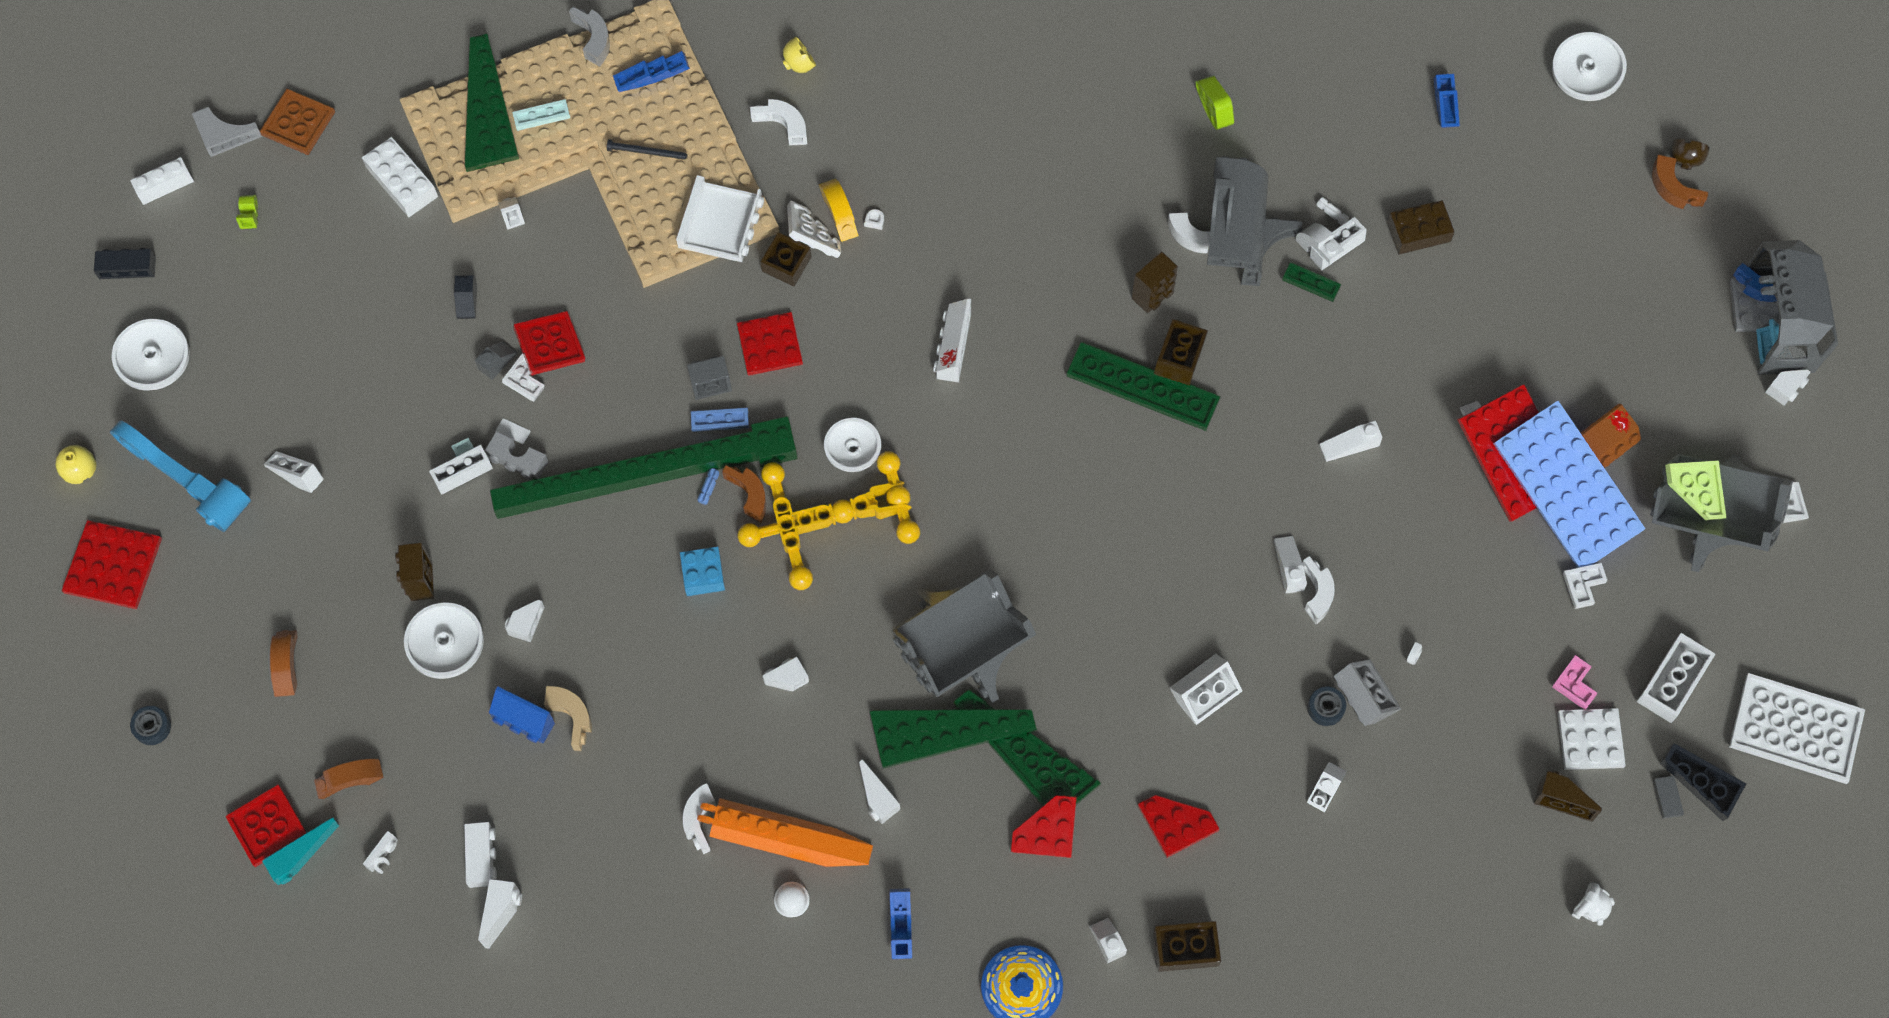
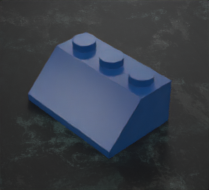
[489,687,555,743]

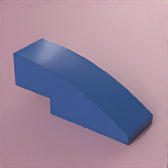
[1433,74,1460,128]

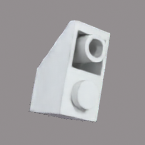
[1765,370,1810,406]
[762,657,809,691]
[1307,762,1347,812]

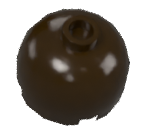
[1671,139,1710,170]

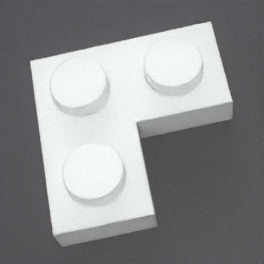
[502,353,545,402]
[1563,563,1608,609]

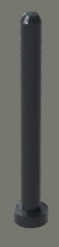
[607,139,688,160]

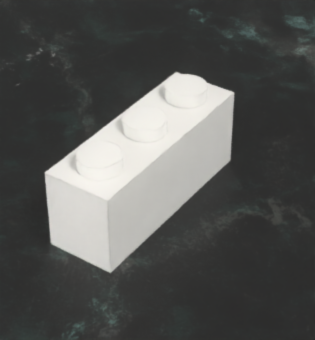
[130,157,194,205]
[1310,217,1367,270]
[429,445,493,495]
[465,822,497,888]

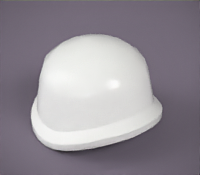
[774,882,810,917]

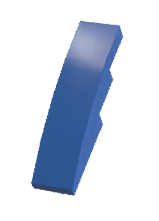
[613,51,690,92]

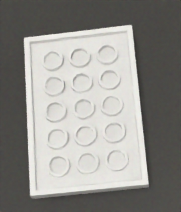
[1729,673,1865,784]

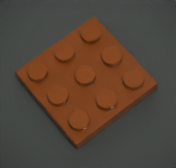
[260,89,335,155]

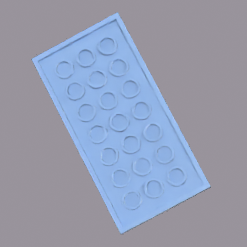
[1493,401,1645,568]

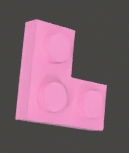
[1552,655,1597,710]

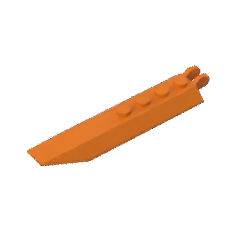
[697,798,873,867]

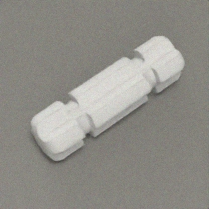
[1317,197,1349,225]

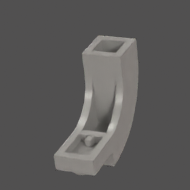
[569,7,610,67]

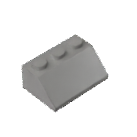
[1334,659,1401,726]

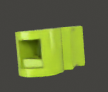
[236,195,258,229]

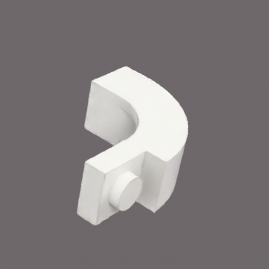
[750,99,807,145]

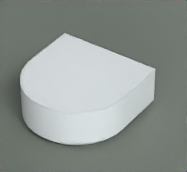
[864,209,884,230]
[1407,642,1422,665]

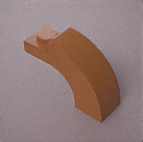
[722,465,766,523]
[314,759,384,799]

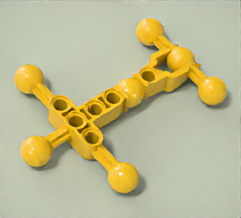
[737,451,920,590]

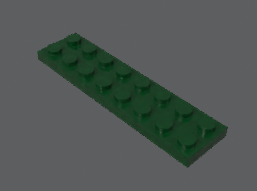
[1066,342,1221,431]

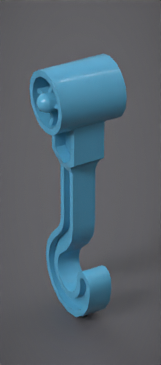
[110,420,251,532]

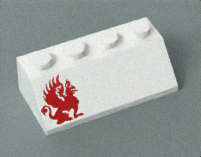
[934,299,971,382]

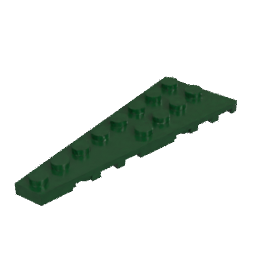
[465,34,519,172]
[953,690,1101,806]
[870,710,1037,769]

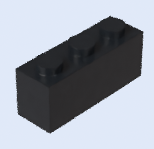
[94,248,156,279]

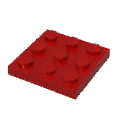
[513,311,586,375]
[737,312,803,376]
[225,785,307,867]

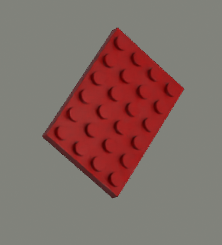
[1457,384,1539,522]

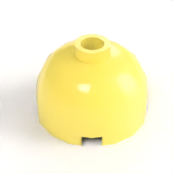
[782,37,816,73]
[55,445,96,484]

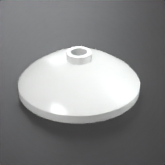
[824,418,881,472]

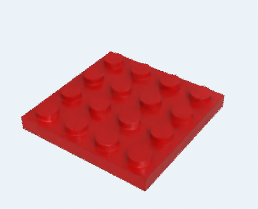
[61,520,162,609]

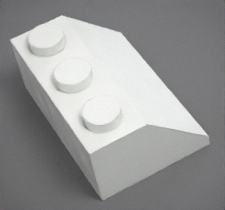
[1170,654,1242,725]

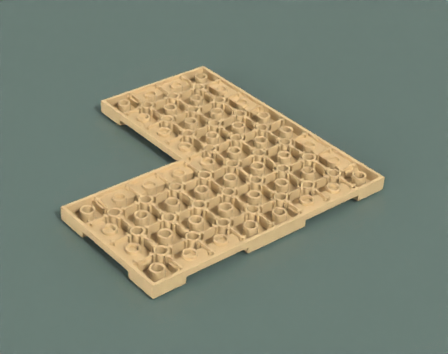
[399,0,779,288]

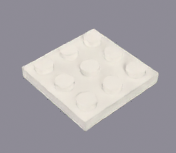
[1558,708,1626,770]

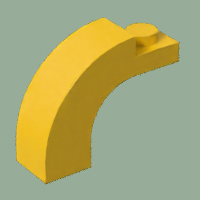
[819,179,859,242]

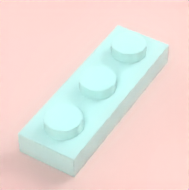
[512,99,570,131]

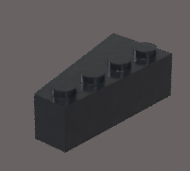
[1660,743,1746,821]

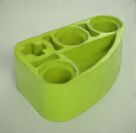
[1196,75,1234,130]

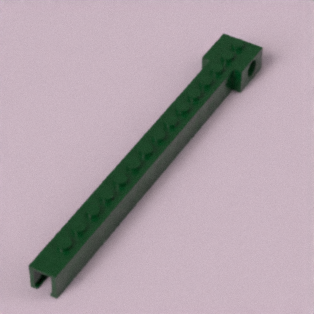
[490,416,798,519]

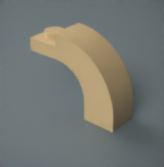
[544,686,592,751]

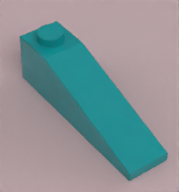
[262,818,339,885]

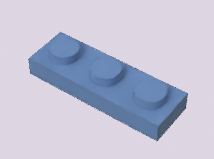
[691,408,749,432]

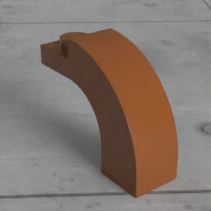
[1652,155,1708,209]
[270,630,298,697]

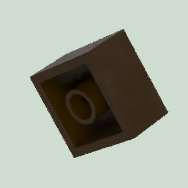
[760,232,812,287]

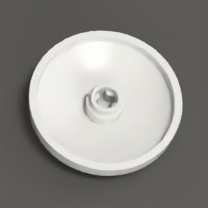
[1552,32,1627,101]
[112,319,190,390]
[404,603,484,679]

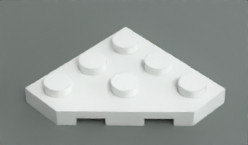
[787,201,841,258]

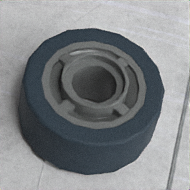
[1307,686,1347,726]
[130,706,171,745]

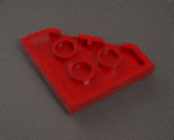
[1011,795,1076,858]
[1138,795,1220,858]

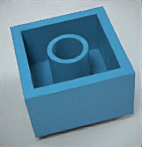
[680,547,725,596]

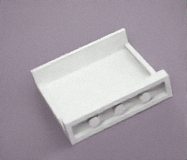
[676,175,764,262]

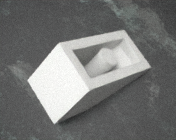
[498,197,525,230]
[505,600,545,642]
[1090,918,1127,964]

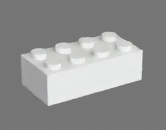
[362,137,438,218]
[1637,633,1715,723]

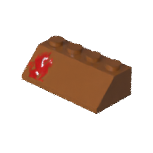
[1581,403,1641,468]

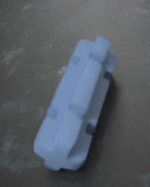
[697,468,719,505]

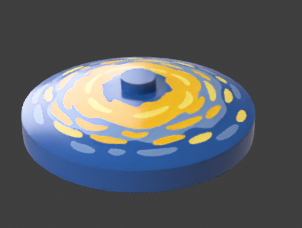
[981,945,1063,1018]

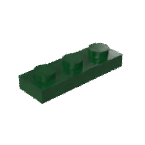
[1282,262,1341,302]

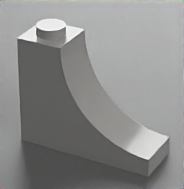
[192,107,262,157]

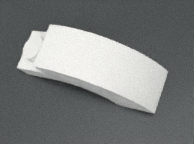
[1168,213,1210,253]
[1296,223,1345,264]
[1302,556,1335,624]
[683,783,716,854]

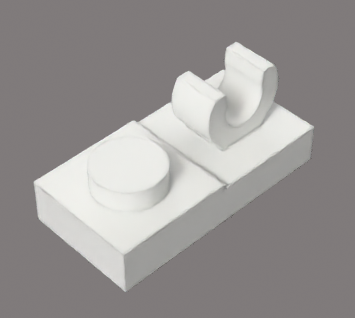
[363,831,398,874]

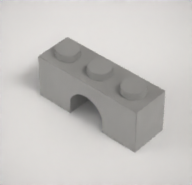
[485,432,549,480]

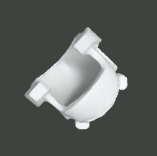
[1572,883,1615,926]

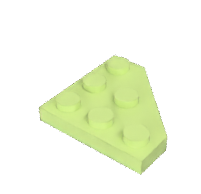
[1665,461,1726,520]

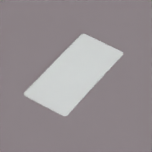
[496,418,531,444]

